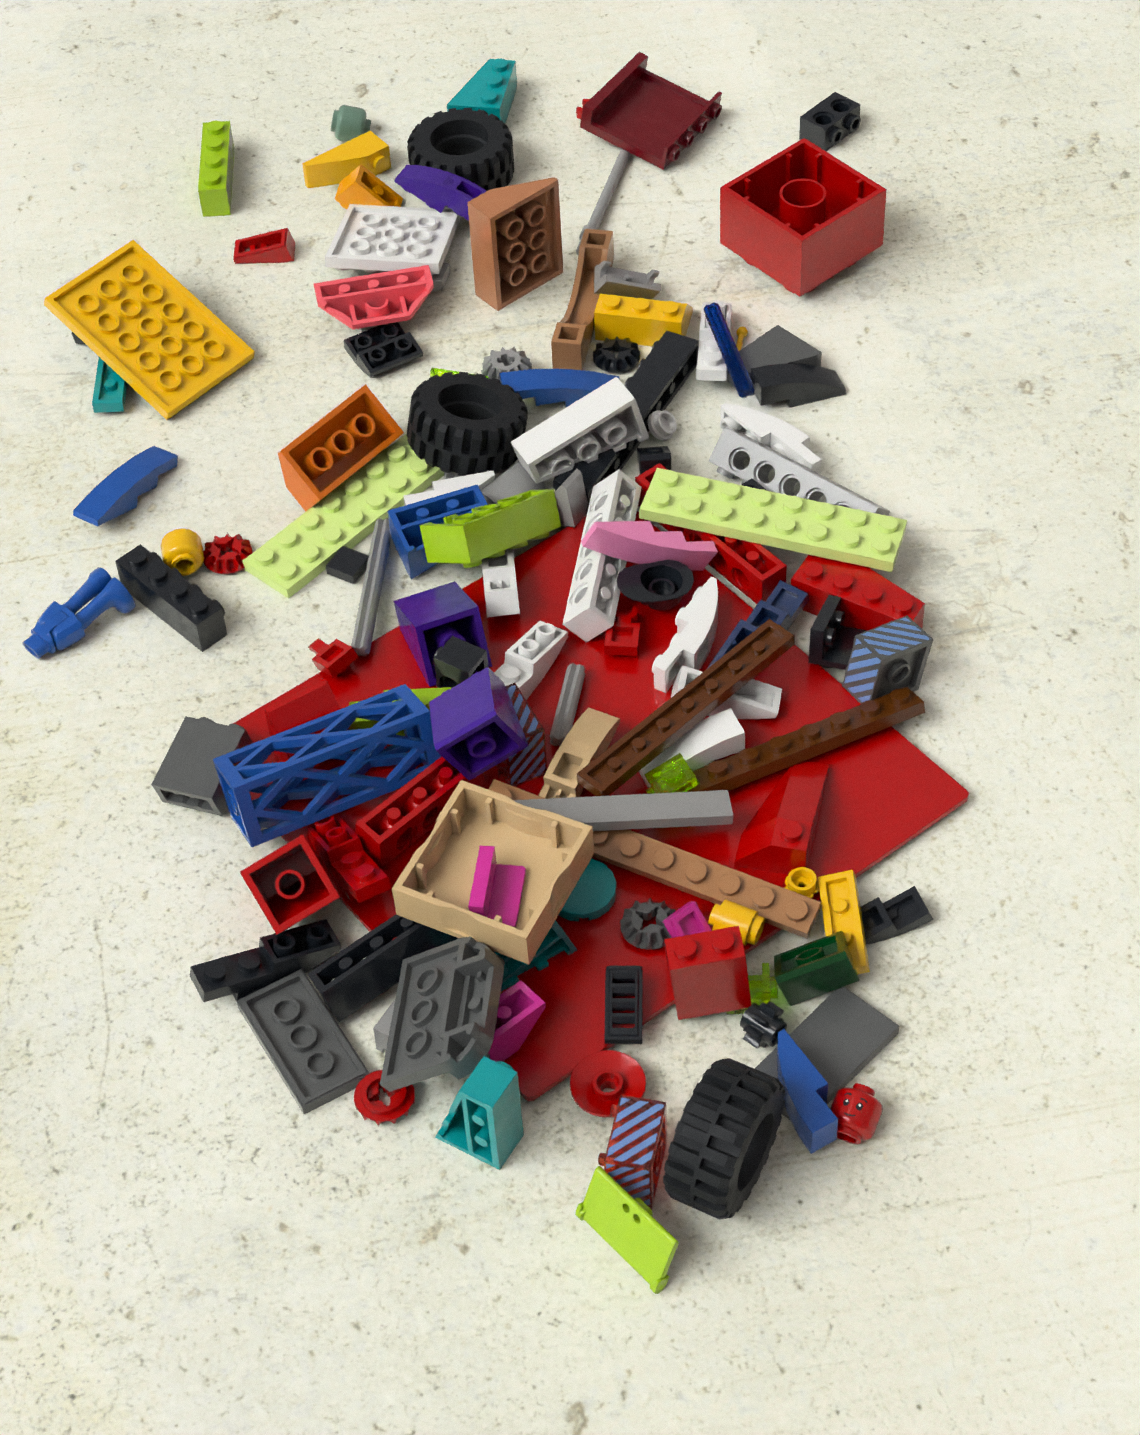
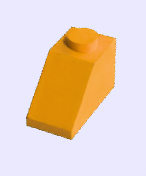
[335,164,403,209]

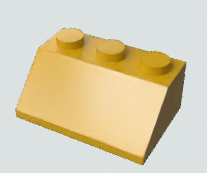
[594,294,693,347]

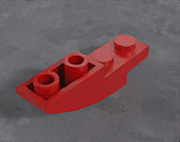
[305,814,392,903]

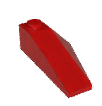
[735,761,829,874]

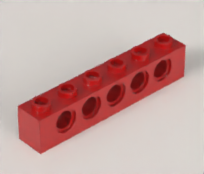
[635,463,787,604]

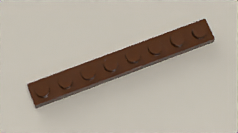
[577,619,795,796]
[664,687,925,793]

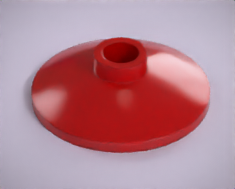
[570,1050,646,1117]

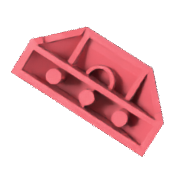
[314,265,434,330]

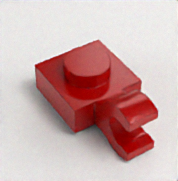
[308,638,358,678]

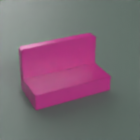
[468,845,526,928]

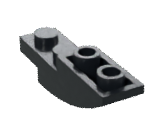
[190,919,341,1002]

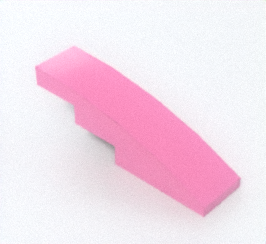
[581,521,718,571]

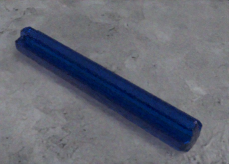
[703,302,755,398]

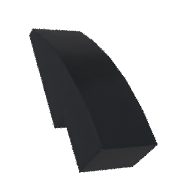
[751,363,846,408]

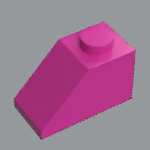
[488,980,546,1062]

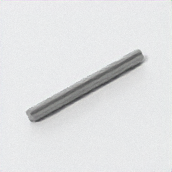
[351,518,391,657]

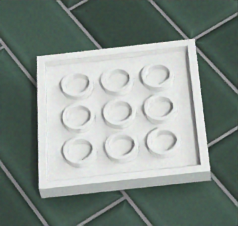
[325,204,460,275]

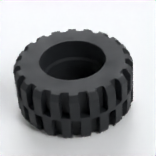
[407,108,514,191]
[406,372,528,476]
[663,1058,786,1220]

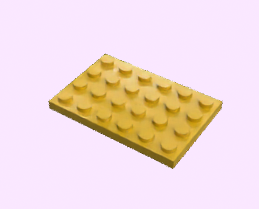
[44,240,255,420]

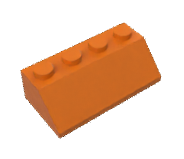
[278,384,404,511]

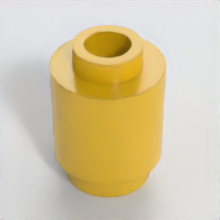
[708,899,765,946]

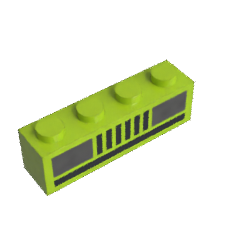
[198,120,235,217]

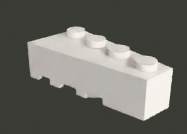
[511,377,649,484]

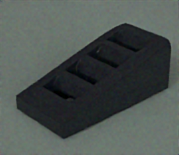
[604,966,643,1044]

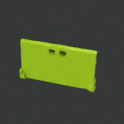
[575,1166,679,1294]

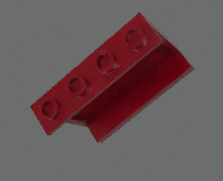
[580,52,722,170]

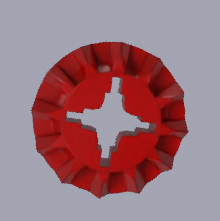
[203,532,253,574]
[354,1070,415,1126]

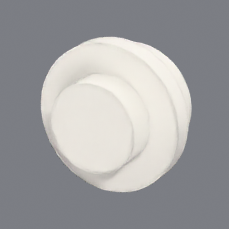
[648,410,677,441]

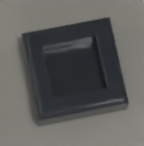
[326,546,369,584]

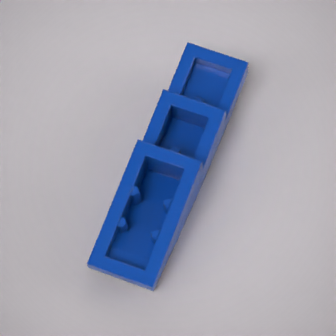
[499,369,620,408]
[73,446,178,526]

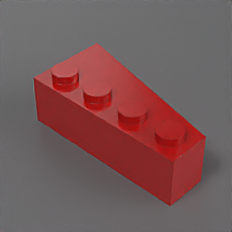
[791,555,925,630]

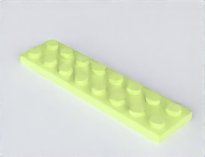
[243,433,444,599]
[639,468,907,572]

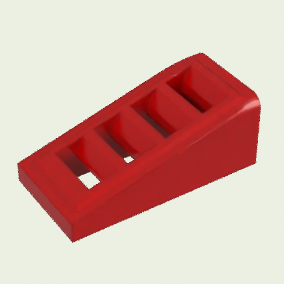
[233,228,296,264]

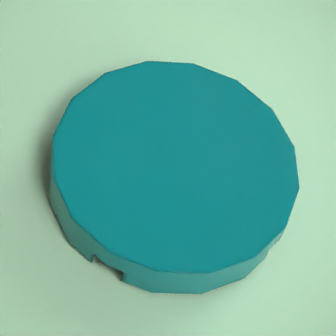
[558,858,617,921]

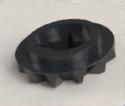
[593,336,640,373]

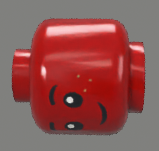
[830,1083,883,1145]

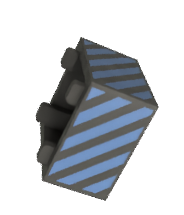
[842,616,933,704]

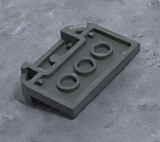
[380,936,505,1092]

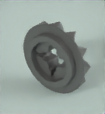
[620,898,675,950]

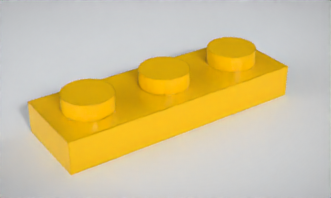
[818,870,870,974]

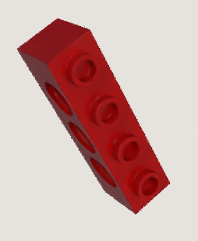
[355,756,484,868]

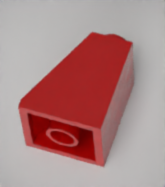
[240,834,340,935]
[664,926,751,1020]

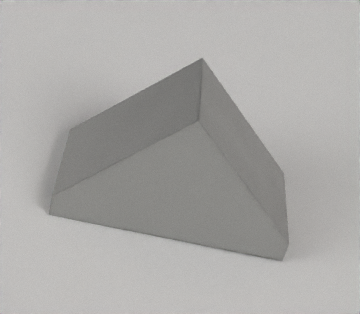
[554,468,589,527]

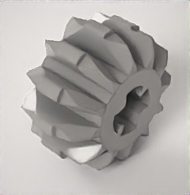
[481,347,532,380]

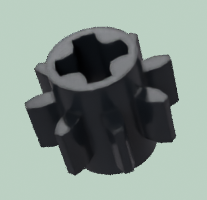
[740,1001,787,1049]

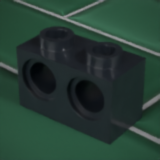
[799,92,861,151]

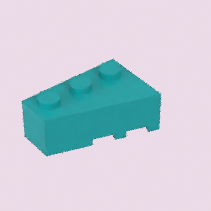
[447,58,517,124]

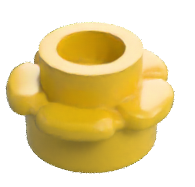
[785,867,819,898]

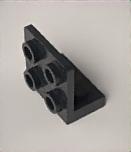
[808,595,868,670]

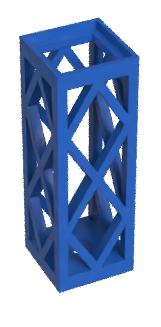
[213,684,441,847]

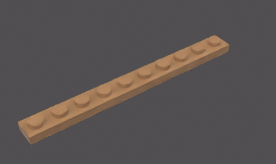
[488,779,821,939]

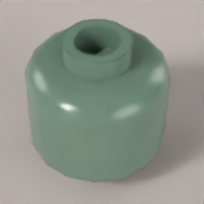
[331,105,371,141]

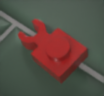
[604,605,641,656]

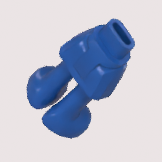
[22,567,136,659]

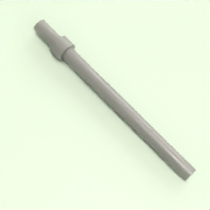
[576,149,631,255]

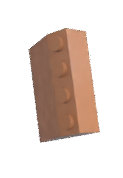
[467,177,563,311]

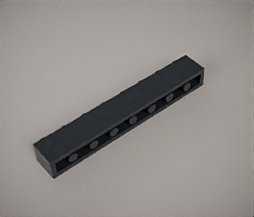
[553,330,699,505]

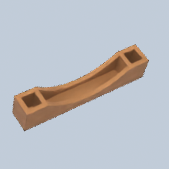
[551,229,614,370]

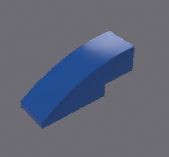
[777,1029,838,1154]

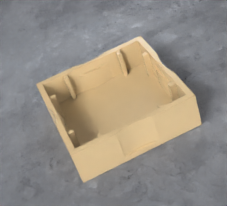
[392,780,595,964]

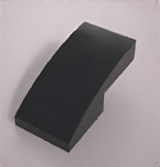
[860,886,934,945]

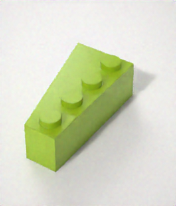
[419,490,561,568]

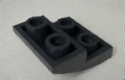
[344,322,423,377]

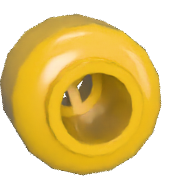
[161,528,204,576]

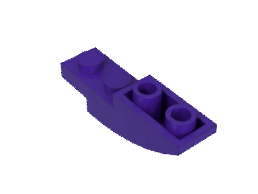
[394,165,486,221]

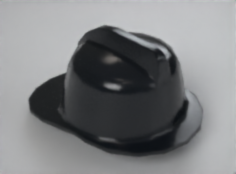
[616,560,694,611]

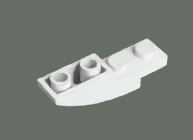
[696,300,732,381]
[720,403,822,474]
[652,577,718,693]
[494,621,568,705]

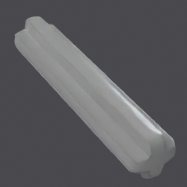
[550,663,585,746]

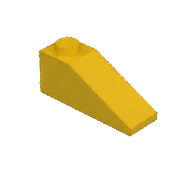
[302,131,391,188]

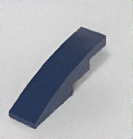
[707,580,810,669]

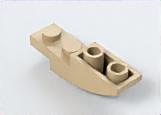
[539,707,620,799]

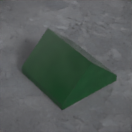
[774,931,860,1006]

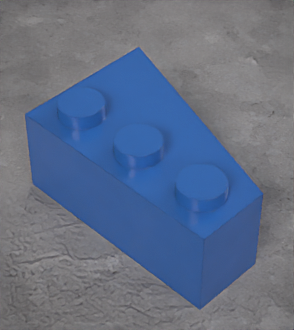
[387,484,488,579]

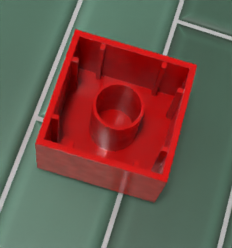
[720,138,887,297]

